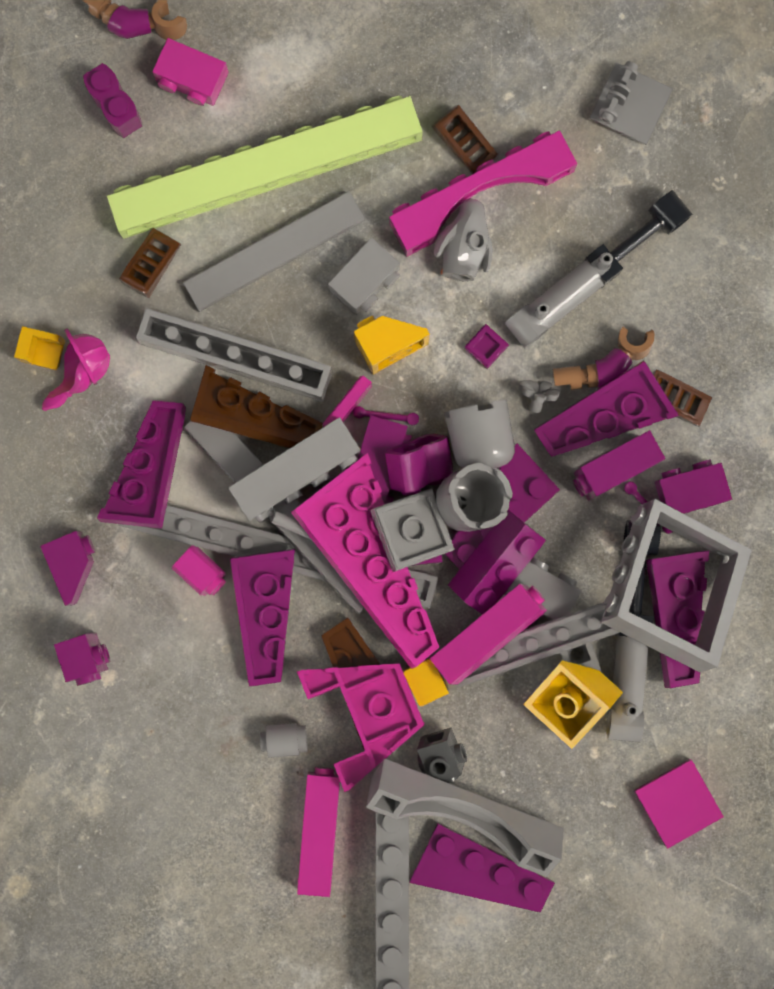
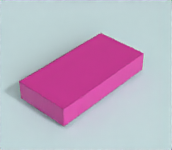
[323,376,372,427]

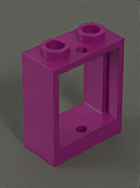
[572,430,666,501]

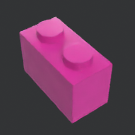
[152,38,229,106]

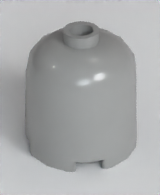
[444,399,515,470]
[435,462,513,532]

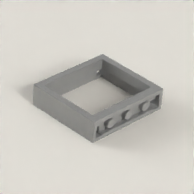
[601,499,752,672]

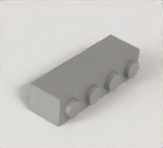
[228,417,361,522]

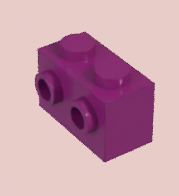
[54,633,110,686]

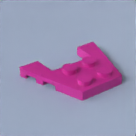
[297,663,424,792]

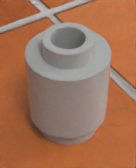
[260,723,308,758]

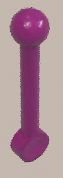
[353,406,419,426]
[624,482,673,534]

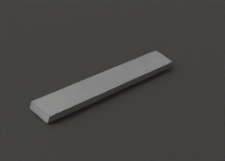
[184,421,365,614]

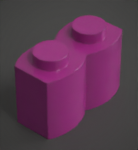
[83,63,142,138]
[385,433,453,495]

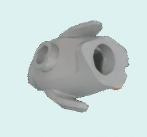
[434,198,493,282]

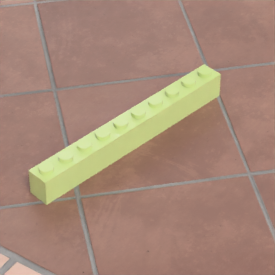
[107,96,423,239]

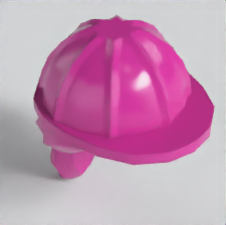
[42,328,110,411]

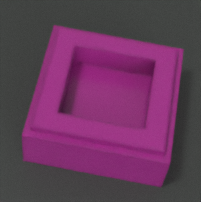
[464,324,509,369]

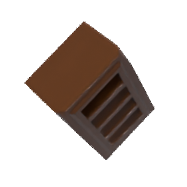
[431,105,498,174]
[119,228,181,298]
[653,369,712,427]

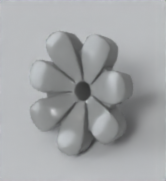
[519,380,561,413]

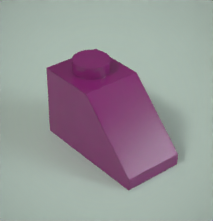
[40,531,95,606]

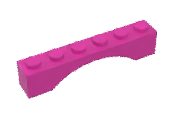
[389,130,577,257]

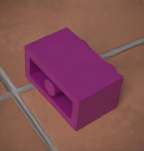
[654,459,733,514]

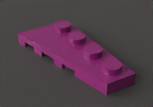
[534,360,679,457]
[97,401,187,529]
[445,443,560,570]
[230,549,295,687]
[646,550,709,689]
[409,823,555,913]

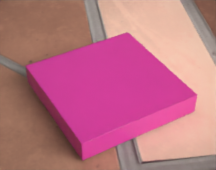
[634,759,724,849]

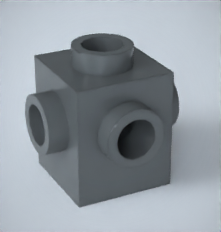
[417,727,467,783]

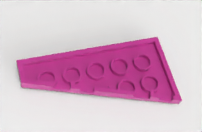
[291,453,439,669]

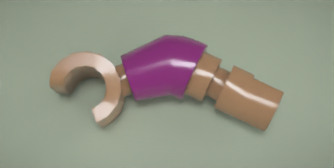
[82,0,187,40]
[552,327,655,390]

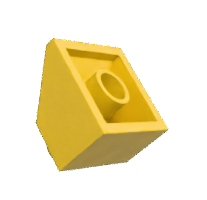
[353,316,430,375]
[523,660,623,749]

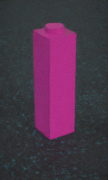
[430,584,547,685]
[297,767,340,897]

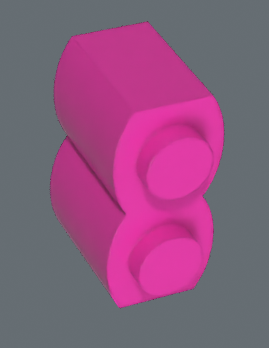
[171,545,226,596]

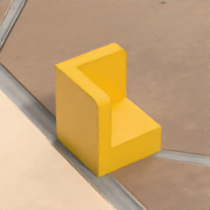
[14,326,65,370]
[403,657,449,706]

